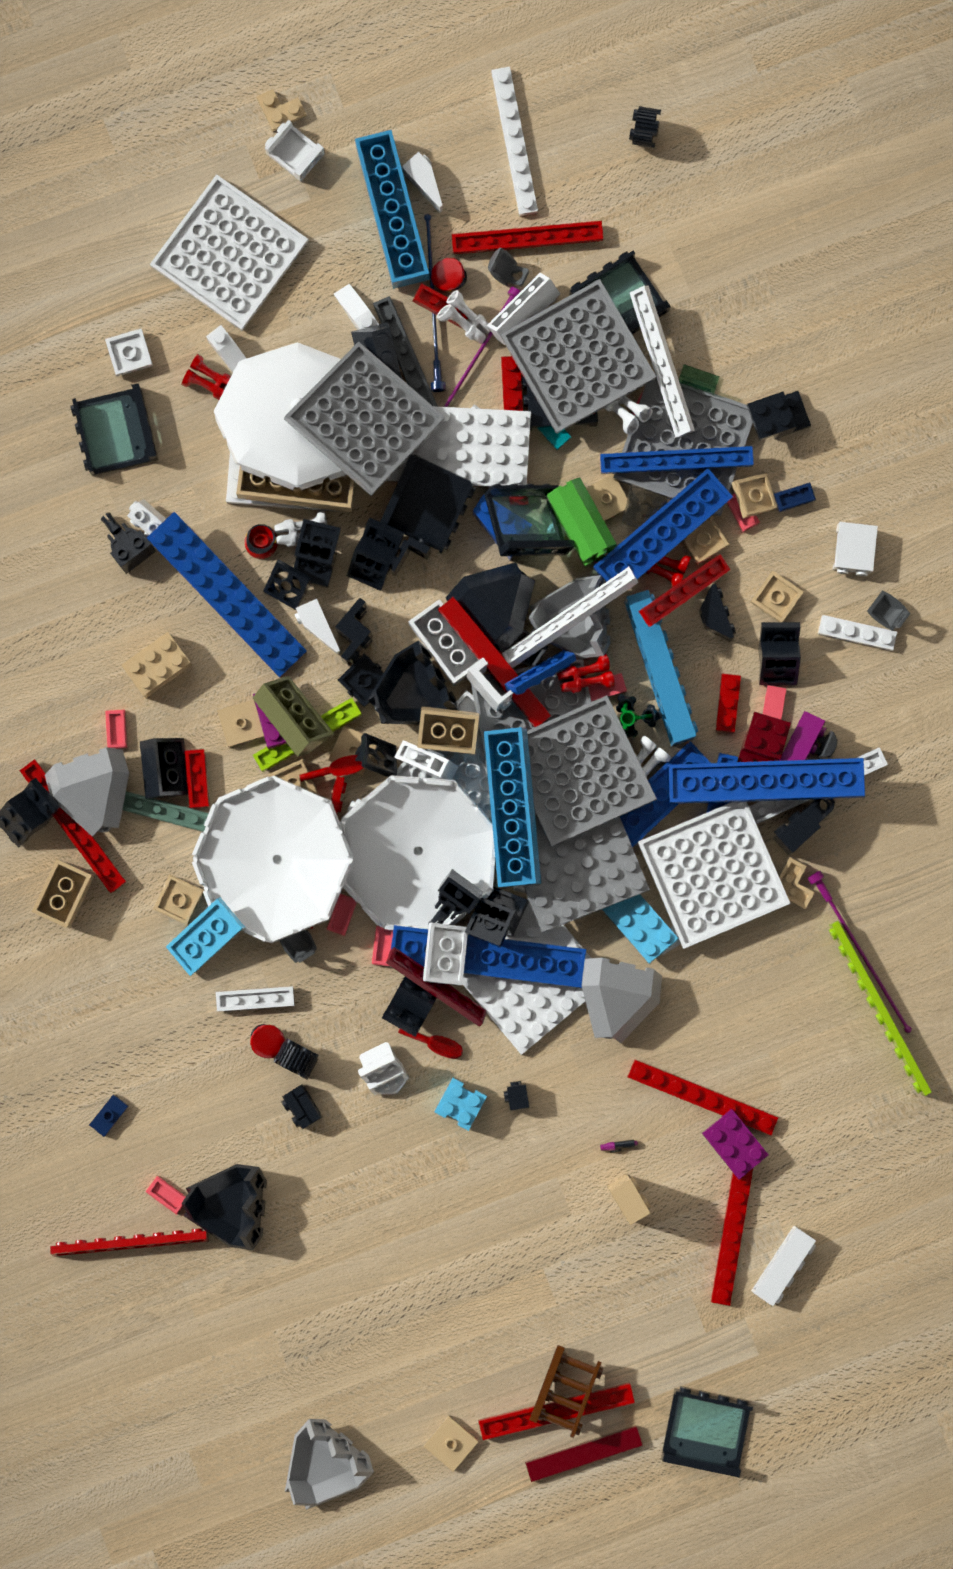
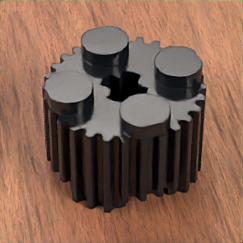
[629,106,661,148]
[273,1038,319,1080]

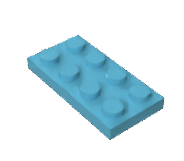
[602,894,679,964]
[166,897,245,976]

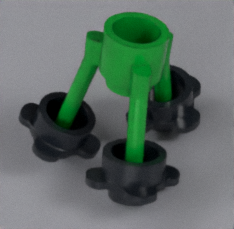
[616,694,662,738]

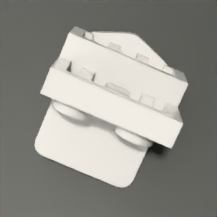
[358,1042,409,1095]

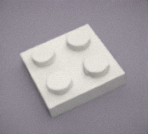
[105,329,153,376]

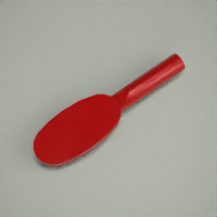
[299,755,363,782]
[398,1028,463,1059]

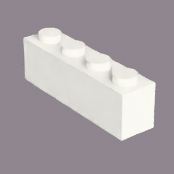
[487,273,561,345]
[751,1226,816,1306]

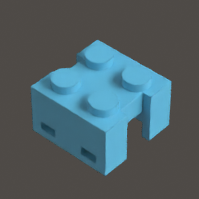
[434,1077,487,1131]

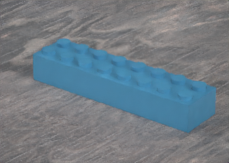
[355,130,429,289]
[624,590,698,746]
[484,727,541,887]

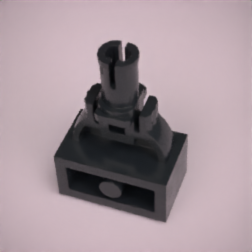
[101,512,156,574]
[428,869,483,925]

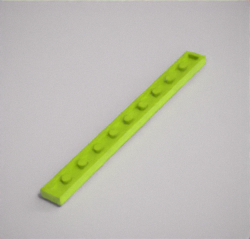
[829,921,932,1096]

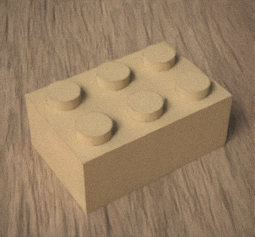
[121,632,192,698]
[417,707,479,754]
[32,859,95,928]
[607,1174,651,1225]

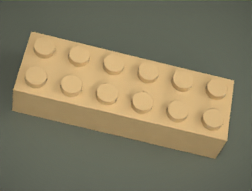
[236,466,356,512]

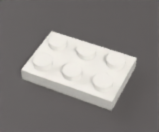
[423,923,467,985]

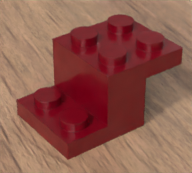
[737,711,791,762]

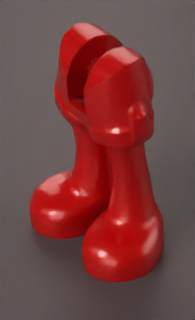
[181,354,231,400]
[645,555,691,587]
[557,653,615,693]

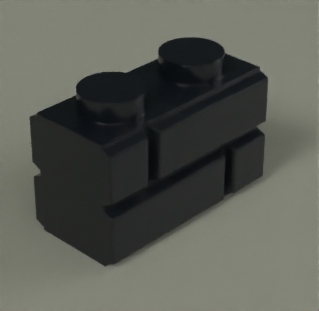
[281,1084,323,1130]

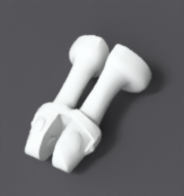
[437,290,490,344]
[604,396,653,435]
[274,510,327,547]
[637,735,672,777]

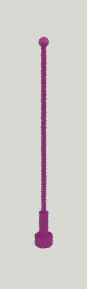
[444,287,521,407]
[807,870,912,1033]

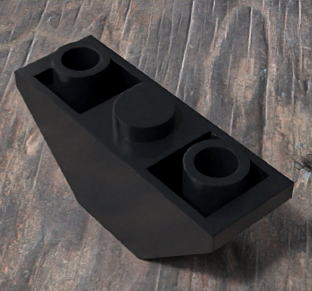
[699,583,736,641]

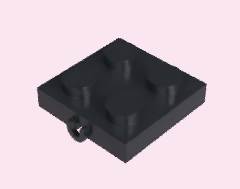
[337,653,384,708]

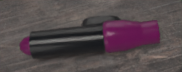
[600,1139,638,1152]

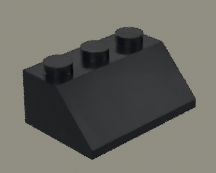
[351,322,402,379]
[140,738,188,799]

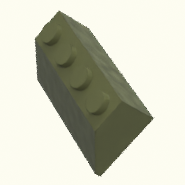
[253,676,334,757]

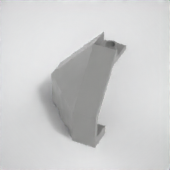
[529,575,610,659]
[45,747,129,836]
[582,958,662,1043]
[285,1419,374,1510]

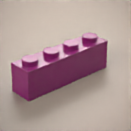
[779,711,827,761]

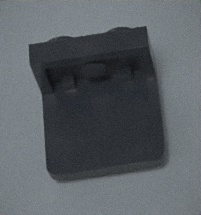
[390,537,431,576]

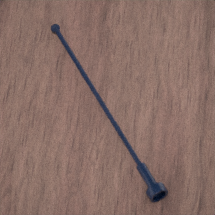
[424,214,446,392]

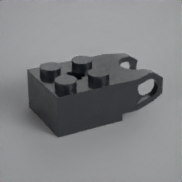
[773,799,835,855]

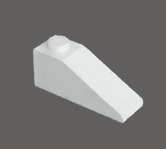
[402,152,443,213]
[334,284,379,330]
[206,325,247,373]
[294,599,341,655]
[395,740,458,780]

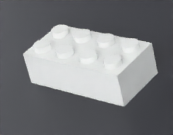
[408,599,479,686]

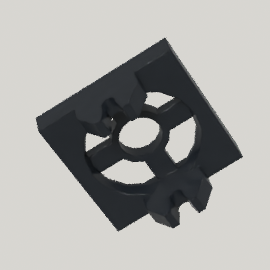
[263,559,312,610]
[355,733,397,777]

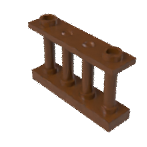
[529,1345,604,1438]

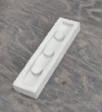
[818,615,897,651]
[216,986,295,1011]

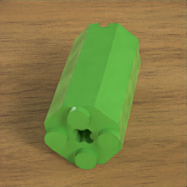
[546,477,617,567]

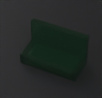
[679,364,720,395]

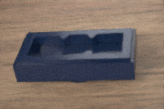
[774,482,816,513]
[89,1094,129,1137]

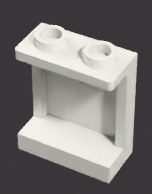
[265,120,325,182]
[833,522,878,576]
[466,658,513,712]

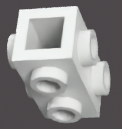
[127,499,166,537]

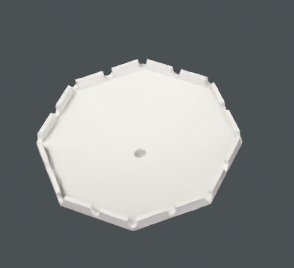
[214,342,347,490]
[341,775,495,930]
[192,776,354,943]

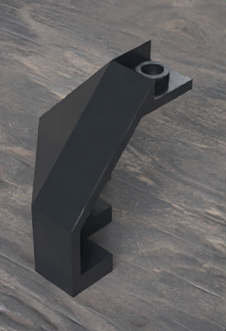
[445,562,535,652]
[368,640,459,725]
[181,1164,267,1250]

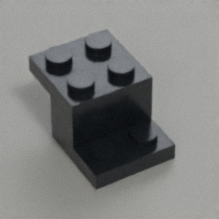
[747,391,811,440]
[346,518,404,591]
[293,519,341,588]
[335,597,373,666]
[758,622,801,685]
[0,778,60,848]
[465,886,529,948]
[382,976,437,1037]

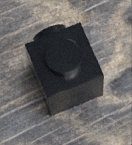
[503,1081,530,1110]

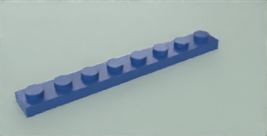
[600,446,754,474]

